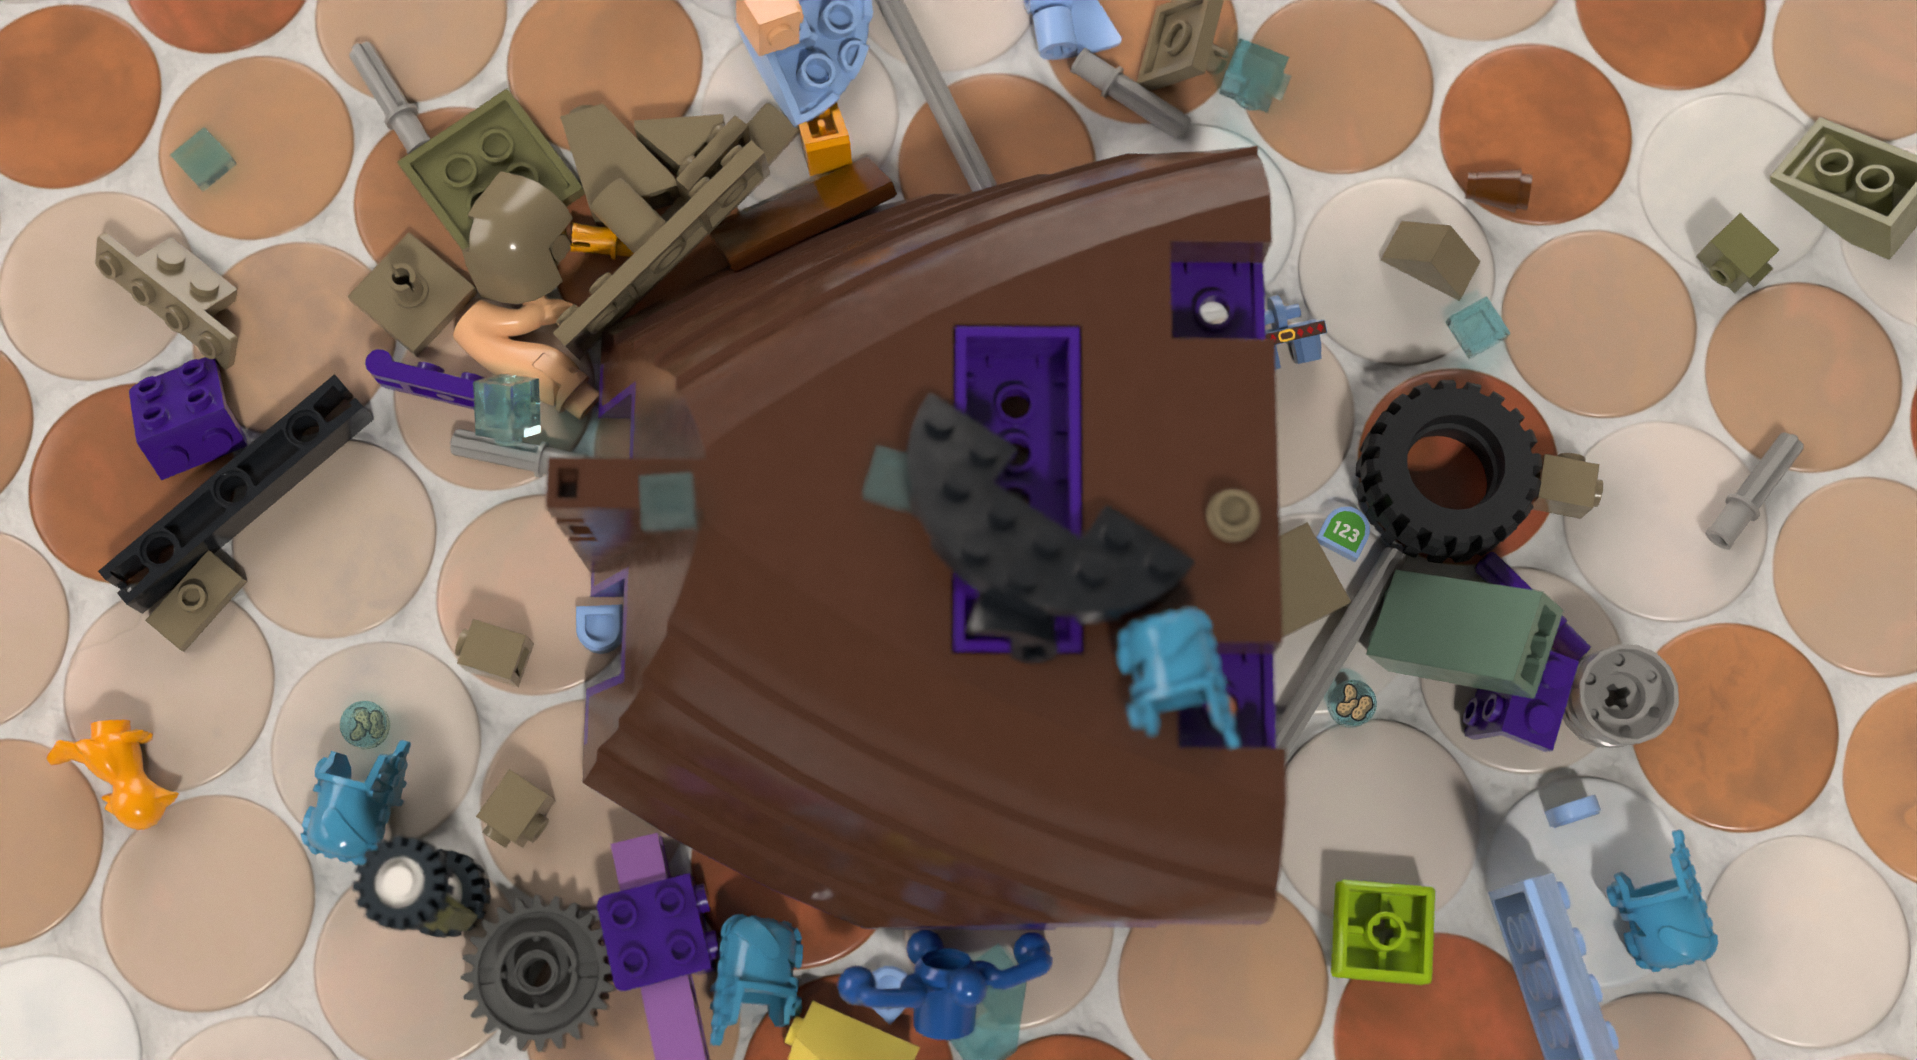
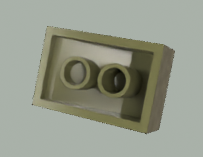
[1770,117,1917,260]

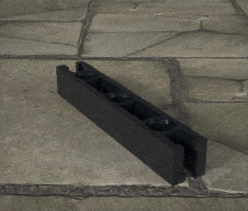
[98,374,374,614]

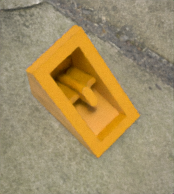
[798,103,852,176]

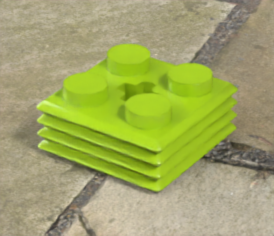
[1331,879,1435,985]

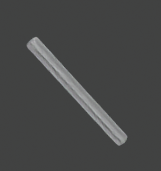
[875,0,996,192]
[1276,546,1407,758]

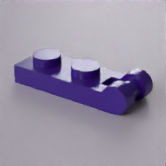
[365,349,498,414]

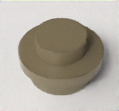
[1206,489,1260,542]

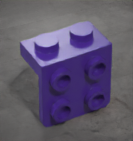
[129,357,248,480]
[1463,650,1579,752]
[597,873,720,991]

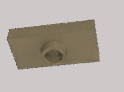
[145,550,247,652]

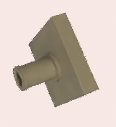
[1137,0,1229,91]
[347,232,478,357]

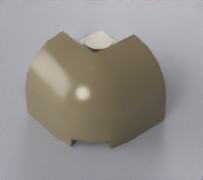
[462,171,573,304]

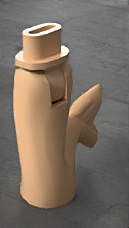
[453,295,599,420]

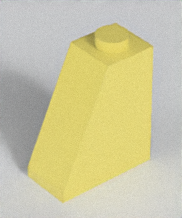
[785,1001,920,1060]

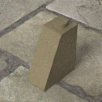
[560,103,680,227]

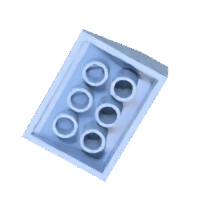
[1488,873,1619,1060]

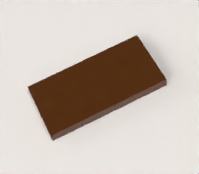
[710,156,897,272]

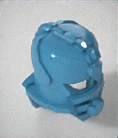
[1117,608,1240,749]
[301,740,411,865]
[1606,829,1718,972]
[710,914,803,1046]

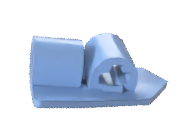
[1024,0,1122,60]

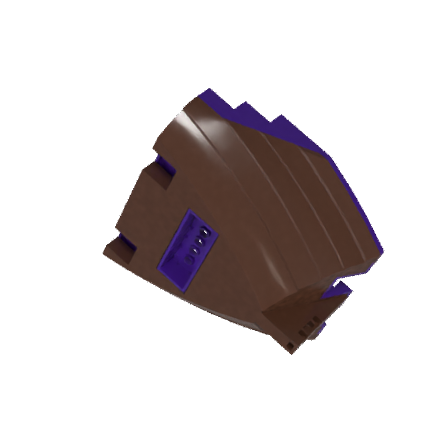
[546,145,1287,930]

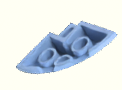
[735,0,873,128]

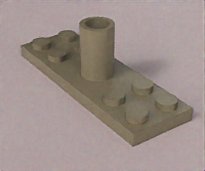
[553,140,770,360]

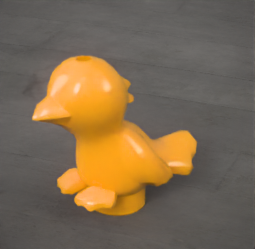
[46,719,179,830]

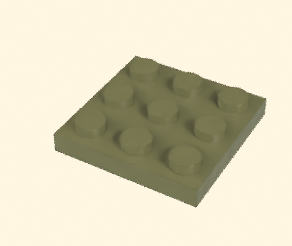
[397,88,585,250]

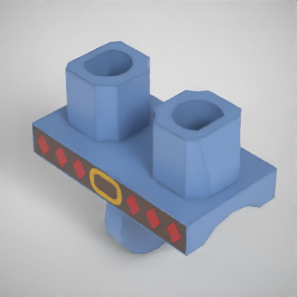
[1265,295,1327,370]

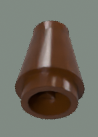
[1465,169,1532,213]

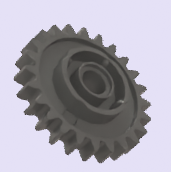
[461,895,617,1052]

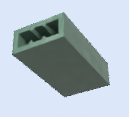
[1366,570,1564,699]

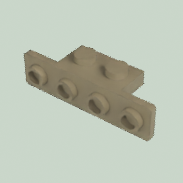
[661,103,799,222]
[95,233,238,369]

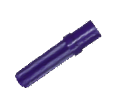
[1474,551,1591,661]

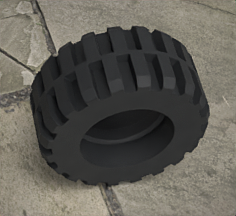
[1355,380,1543,564]

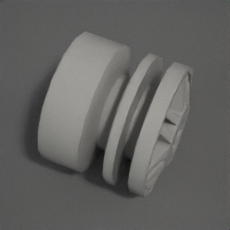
[1563,645,1679,748]

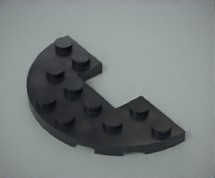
[904,393,1196,623]

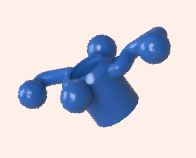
[837,929,1053,1040]

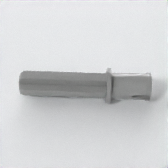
[349,41,430,154]
[1070,48,1191,139]
[450,429,588,478]
[1705,433,1804,550]

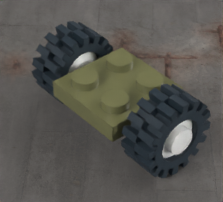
[353,836,491,938]

